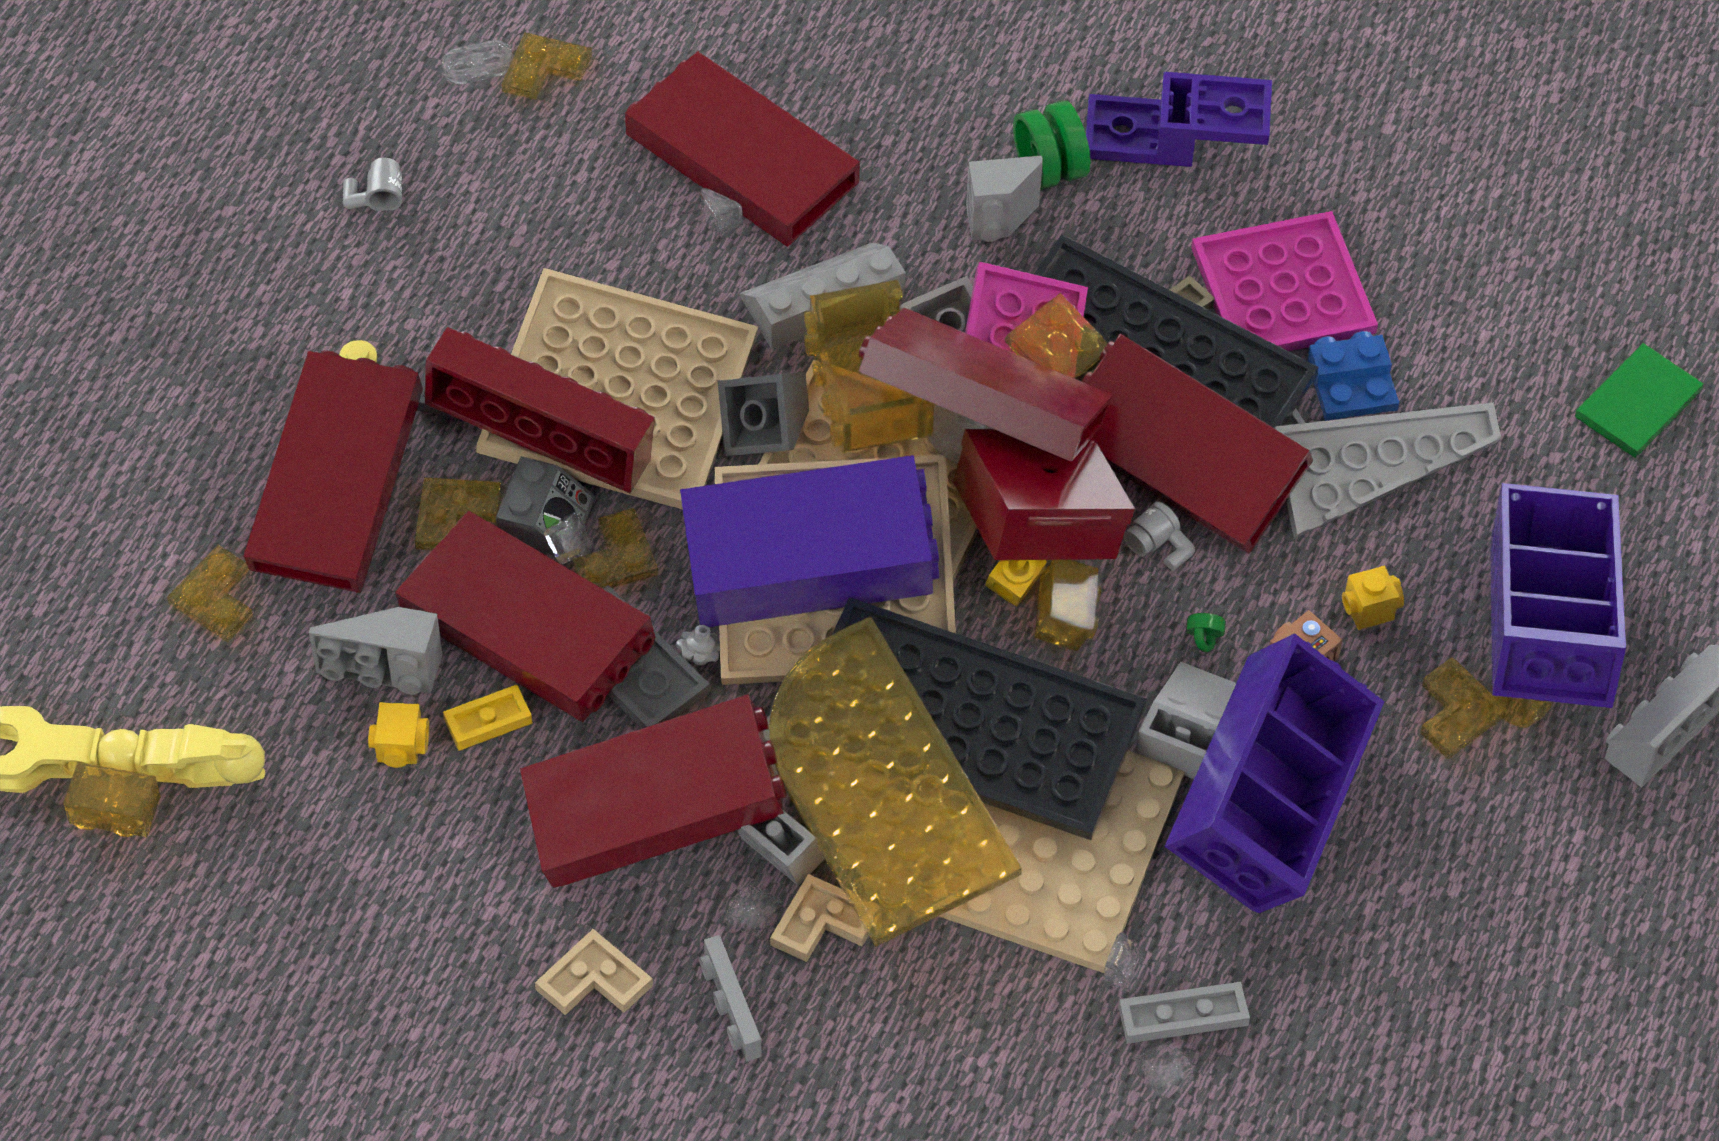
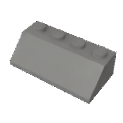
[740,243,906,349]
[1604,645,1719,788]

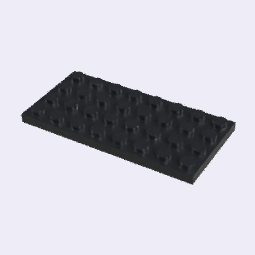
[1034,234,1318,428]
[790,597,1147,840]

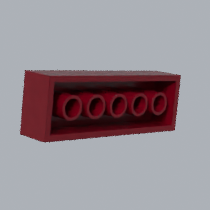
[425,327,655,494]

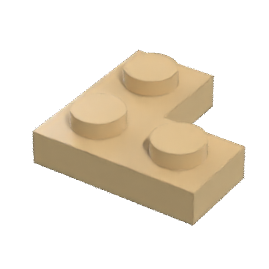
[770,874,881,962]
[535,929,653,1015]

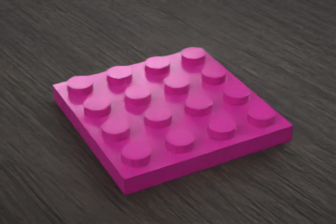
[1191,211,1378,351]

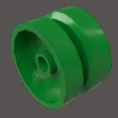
[1013,100,1091,190]

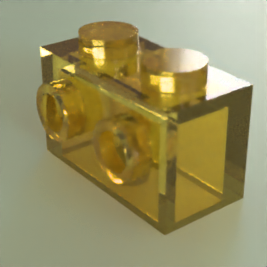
[1035,560,1101,651]
[63,762,161,837]

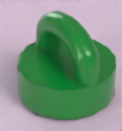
[1186,613,1226,653]

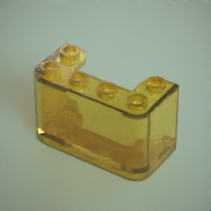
[804,280,934,453]

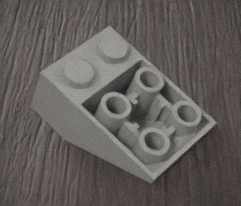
[309,607,443,695]
[1136,662,1236,779]

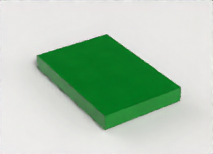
[1575,343,1704,458]

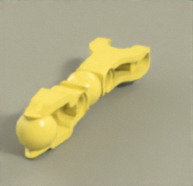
[0,706,265,793]

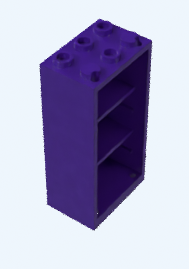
[680,455,940,627]
[1491,483,1626,708]
[1164,633,1385,913]

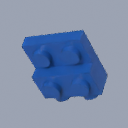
[1307,331,1399,421]

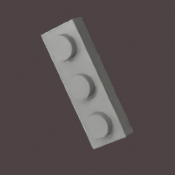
[699,935,762,1062]
[1118,982,1250,1044]

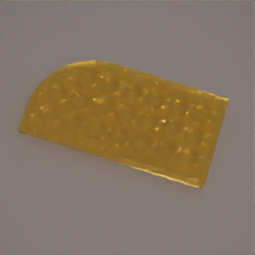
[769,616,1022,947]

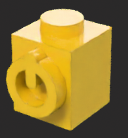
[985,560,1047,607]
[1342,565,1404,630]
[368,702,429,768]

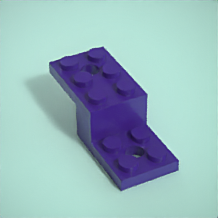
[1086,72,1272,167]

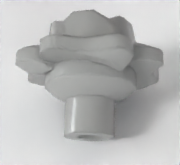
[676,625,720,666]

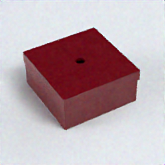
[953,429,1135,560]

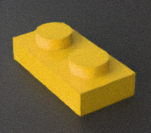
[443,684,533,751]

